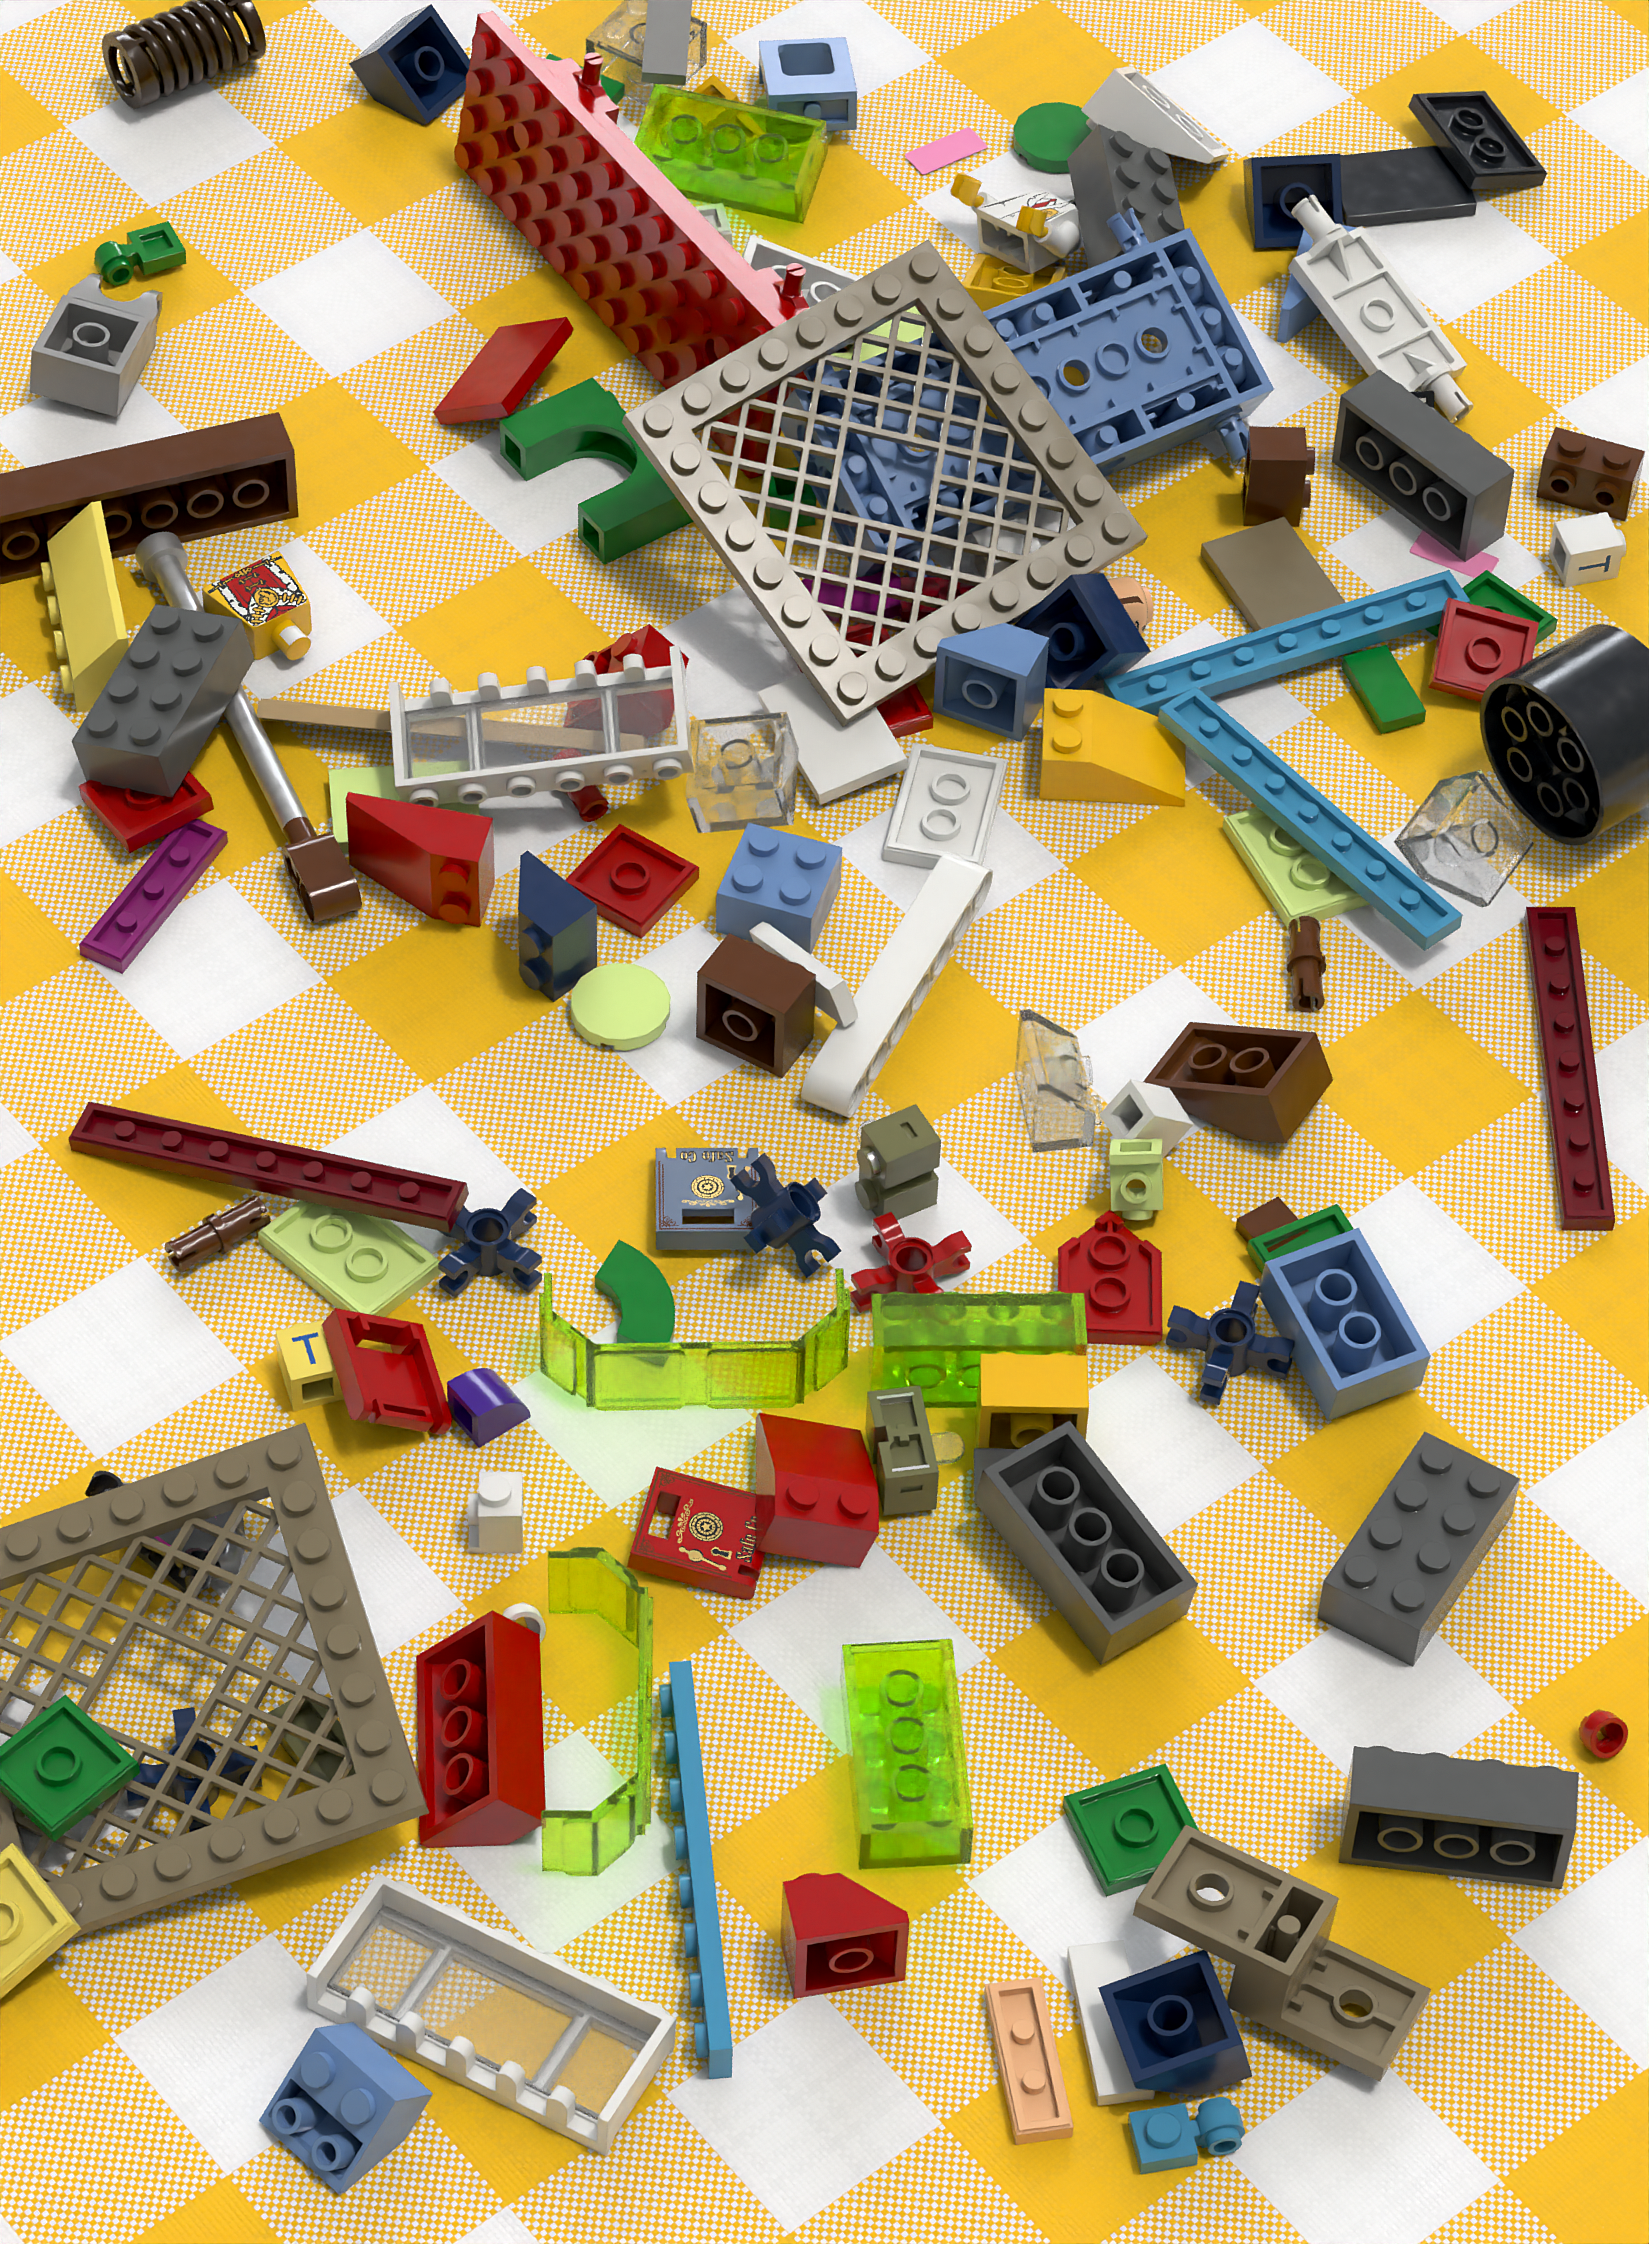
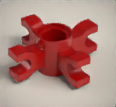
[850,1212,972,1332]

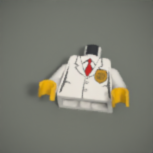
[950,173,1081,274]

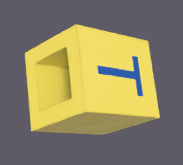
[276,1319,345,1411]

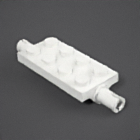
[1288,195,1474,424]

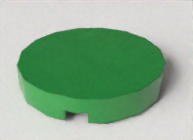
[1013,102,1093,173]

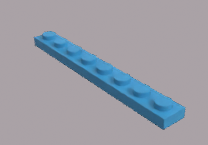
[1104,570,1470,715]
[1158,686,1463,951]
[659,1661,733,2079]

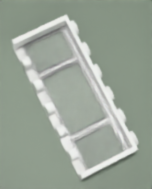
[388,646,694,807]
[306,1873,676,2157]

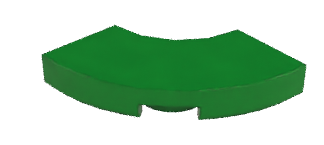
[595,1240,675,1364]

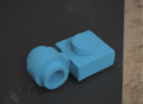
[1128,2097,1245,2175]

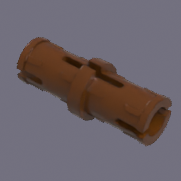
[1286,916,1326,1013]
[165,1195,271,1273]

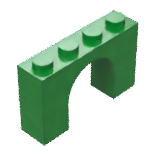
[500,377,694,565]

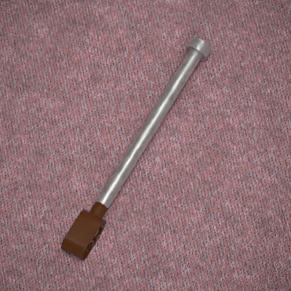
[135,532,362,923]

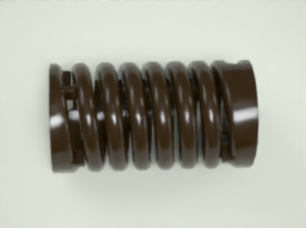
[102,0,266,109]

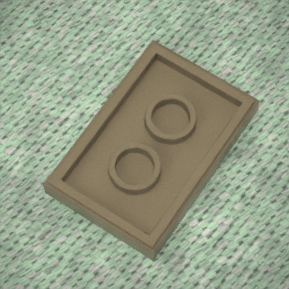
[1200,517,1346,632]

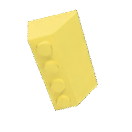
[40,501,129,712]

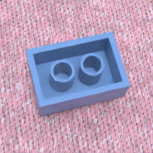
[1258,1228,1431,1421]

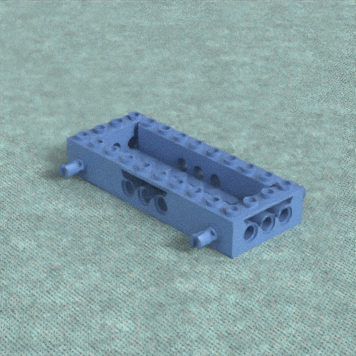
[780,208,1274,577]

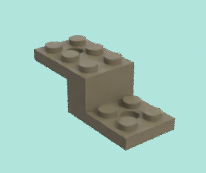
[1133,1825,1431,2082]

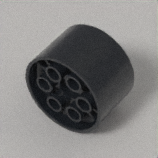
[1479,624,1649,845]

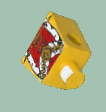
[202,551,312,660]

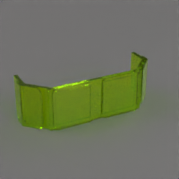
[539,1268,850,1411]
[541,1547,653,1876]

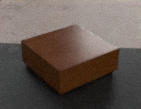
[1236,1197,1309,1253]

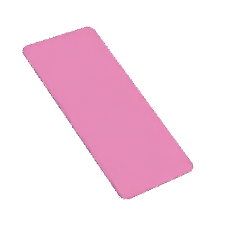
[905,127,987,175]
[1410,530,1499,578]

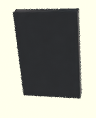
[1408,91,1548,189]
[1340,145,1477,227]

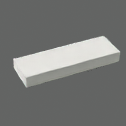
[749,922,859,1027]
[1067,1940,1155,2106]

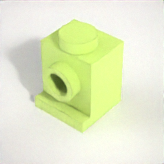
[1109,1139,1164,1220]

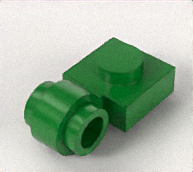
[94,221,186,286]

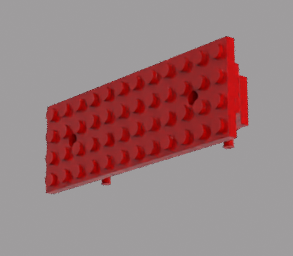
[454,11,810,480]

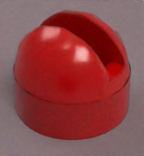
[1579,1709,1628,1758]

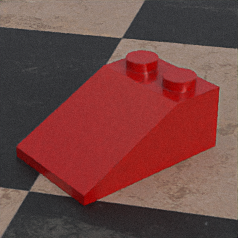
[346,792,495,927]
[756,1412,879,1568]

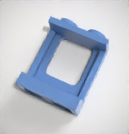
[759,37,857,134]

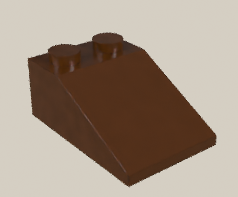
[1143,1022,1333,1144]

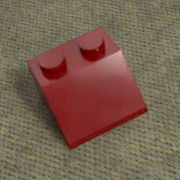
[780,1873,910,1999]

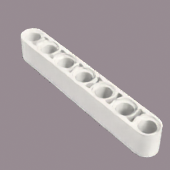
[801,852,993,1118]

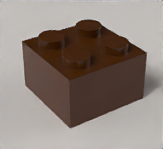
[696,933,816,1078]

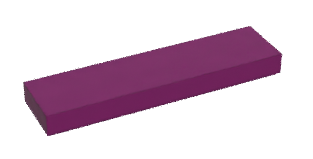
[79,819,228,974]

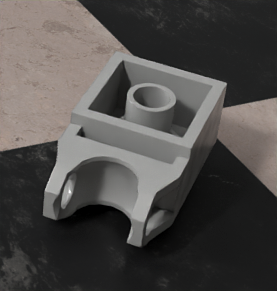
[30,273,163,417]

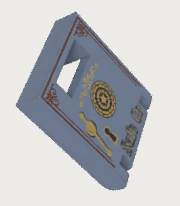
[656,1148,759,1250]

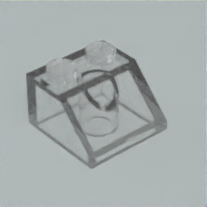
[1394,770,1534,907]
[1014,1009,1103,1153]

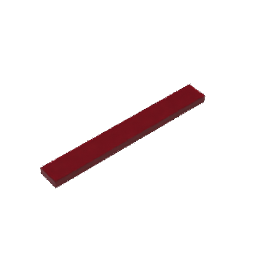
[1524,907,1615,1231]
[68,1102,469,1233]

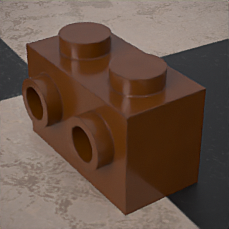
[1241,426,1315,527]
[1536,427,1645,521]

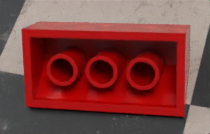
[416,1610,546,1848]

